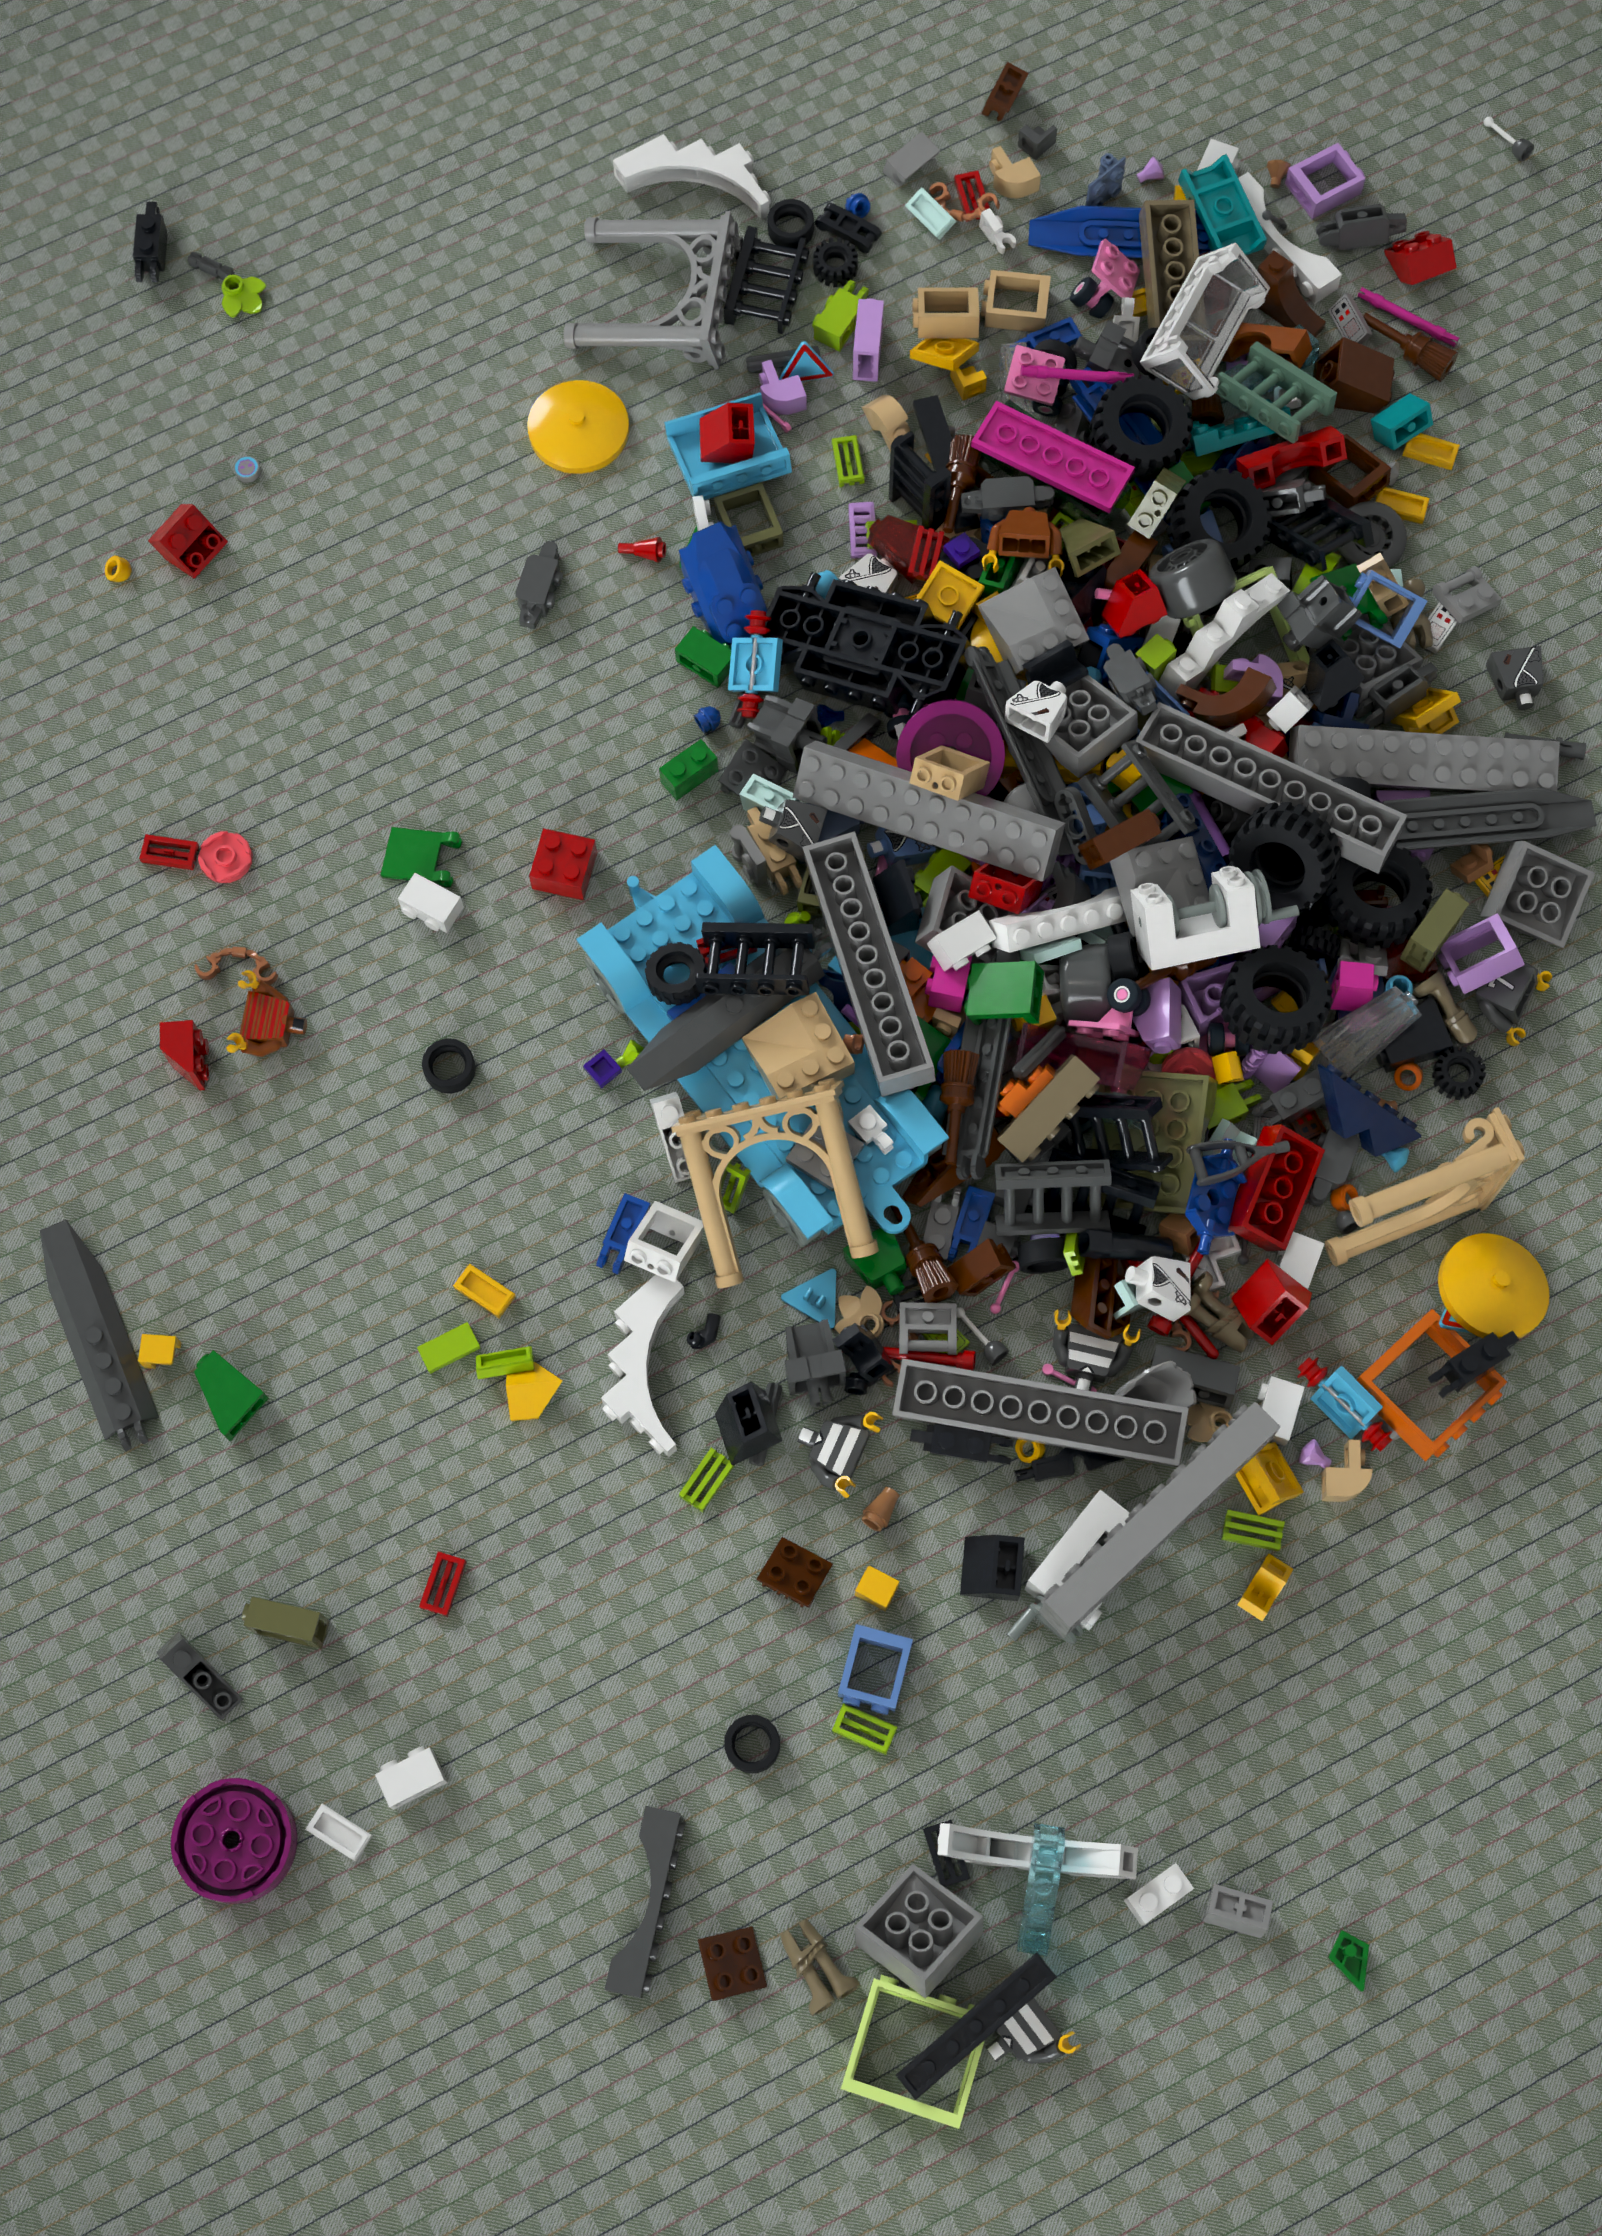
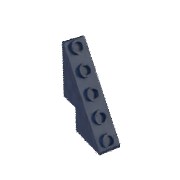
[1166,793,1227,893]
[1317,1063,1421,1157]

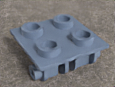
[1086,153,1126,206]

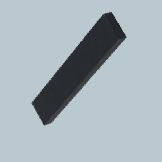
[913,395,980,534]
[896,1952,1057,2100]

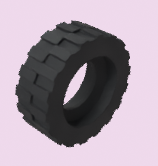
[645,942,707,1006]

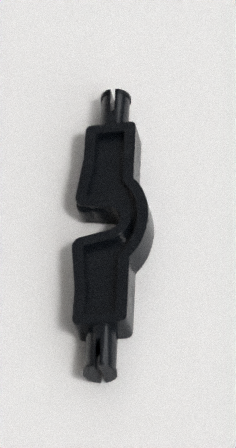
[1014,1448,1125,1482]

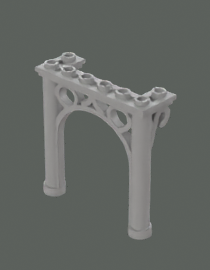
[564,211,743,369]

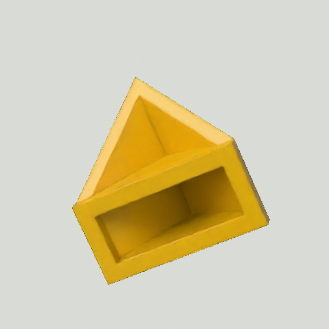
[506,1362,563,1421]

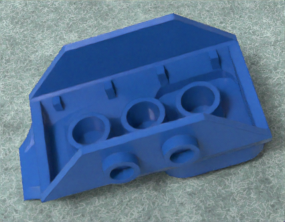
[679,521,768,645]

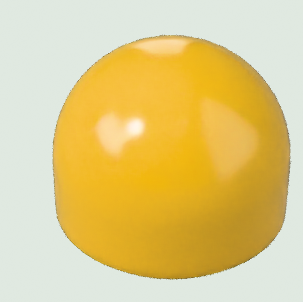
[105,556,132,582]
[1015,1439,1045,1463]

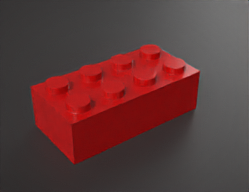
[1228,1124,1325,1251]

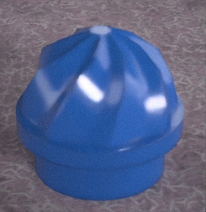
[845,193,870,218]
[694,706,721,733]

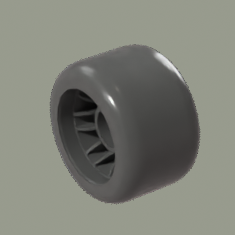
[1149,539,1237,619]
[1059,944,1115,1025]

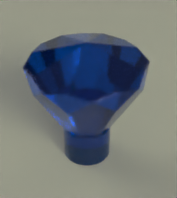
[816,704,844,729]

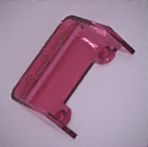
[1015,1023,1152,1095]

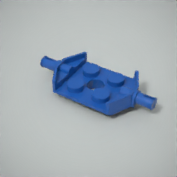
[1185,1138,1247,1255]

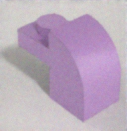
[759,360,807,415]
[1223,654,1283,707]

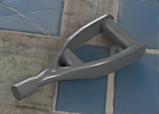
[1186,1140,1290,1186]

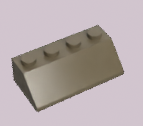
[996,1054,1100,1163]

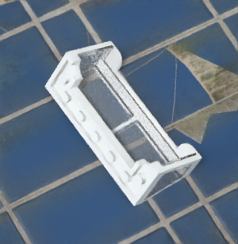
[1140,243,1270,400]

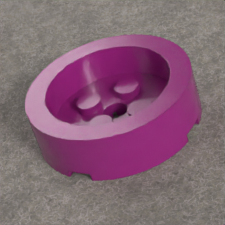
[896,700,1005,796]
[171,1778,298,1904]

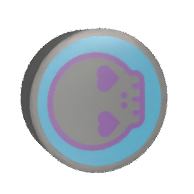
[234,456,261,483]

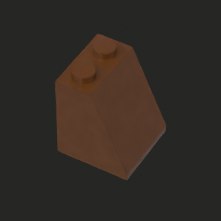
[1313,337,1395,413]

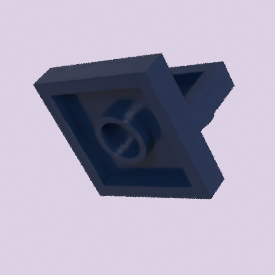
[1303,692,1370,729]

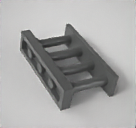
[1077,740,1198,848]
[995,1159,1112,1236]

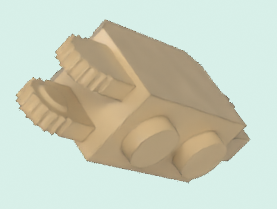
[747,806,803,895]

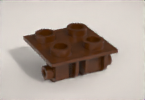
[756,1537,833,1608]
[698,1926,767,2001]

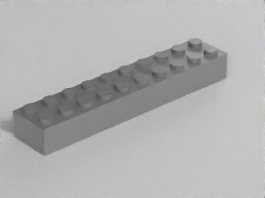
[1136,702,1407,874]
[1288,725,1560,793]
[793,741,1066,882]
[803,831,936,1097]
[892,1358,1189,1467]
[1039,1401,1281,1638]

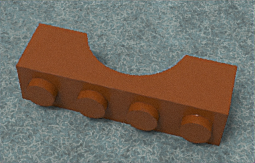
[1205,320,1312,369]

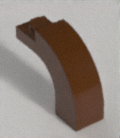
[1095,530,1158,618]
[1175,667,1277,727]

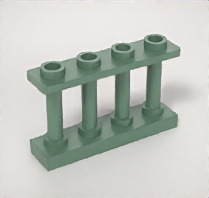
[1215,342,1337,443]

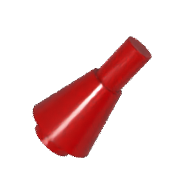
[618,537,666,563]

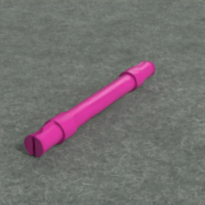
[1357,287,1459,347]
[1020,365,1134,384]

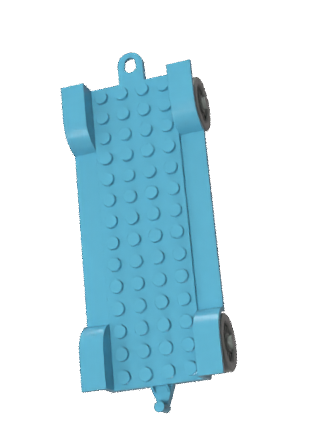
[576,845,949,1247]

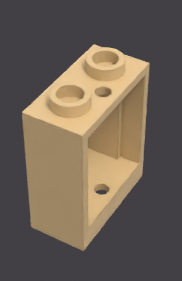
[980,270,1051,332]
[912,288,980,338]
[909,745,990,801]

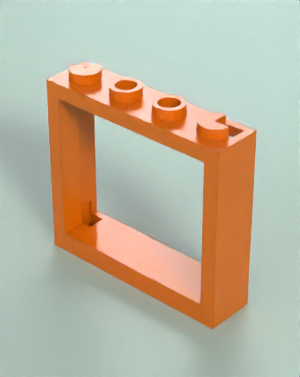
[1357,1309,1507,1462]

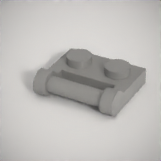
[1433,566,1502,624]
[730,825,767,887]
[1337,936,1388,976]
[899,1302,957,1355]

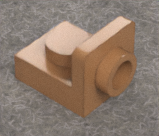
[1450,844,1494,884]

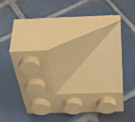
[742,992,855,1099]

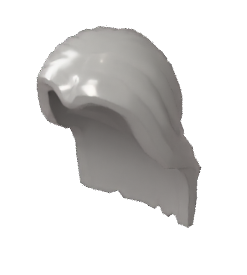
[1114,1361,1197,1408]

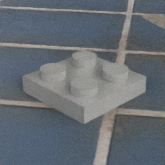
[786,1122,864,1192]

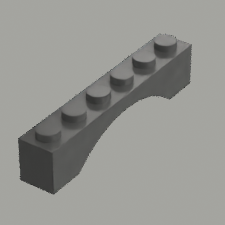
[605,1806,686,1998]

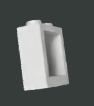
[624,1201,704,1282]

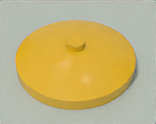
[527,380,629,474]
[1438,1233,1549,1339]

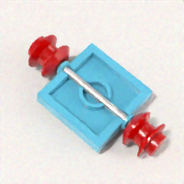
[728,610,783,718]
[1297,1357,1392,1452]

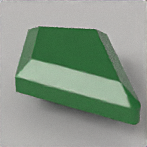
[1328,1930,1369,1992]

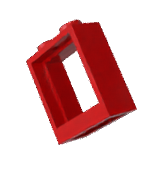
[968,863,1043,914]

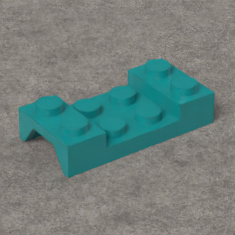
[1178,154,1267,259]
[1185,399,1291,457]

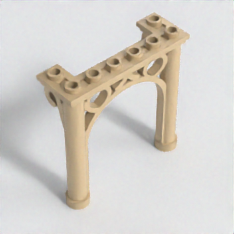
[671,1078,879,1288]
[1325,1107,1525,1267]

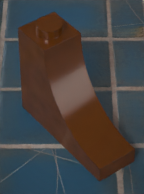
[1254,250,1326,342]

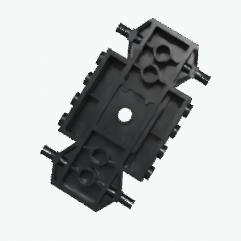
[762,572,971,717]

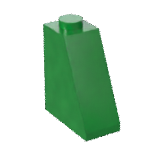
[194,1350,269,1442]

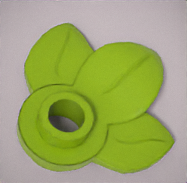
[221,275,266,318]

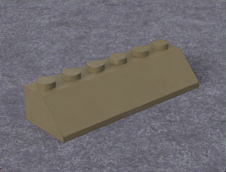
[1139,200,1207,350]

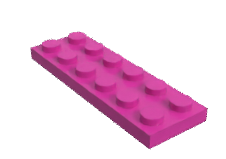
[971,401,1135,514]

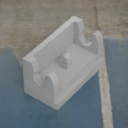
[883,131,940,187]
[1202,1884,1273,1939]

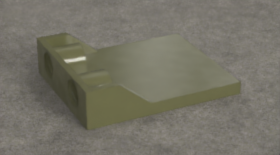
[1086,1068,1218,1215]

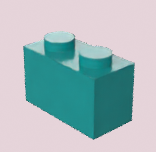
[1370,393,1433,450]

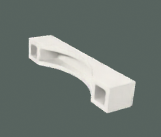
[1238,172,1342,304]
[989,887,1127,953]

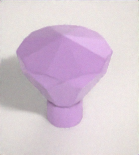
[1136,156,1164,183]
[1298,1439,1332,1469]

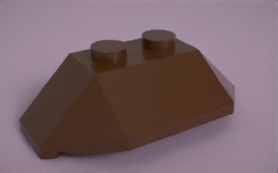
[1071,1257,1131,1340]

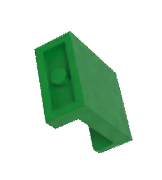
[964,961,1044,1025]

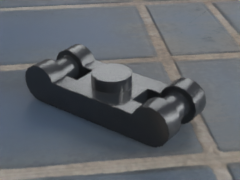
[814,202,882,254]

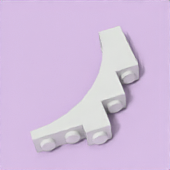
[613,134,771,220]
[1159,573,1290,704]
[601,1275,685,1457]
[937,1823,1138,1879]

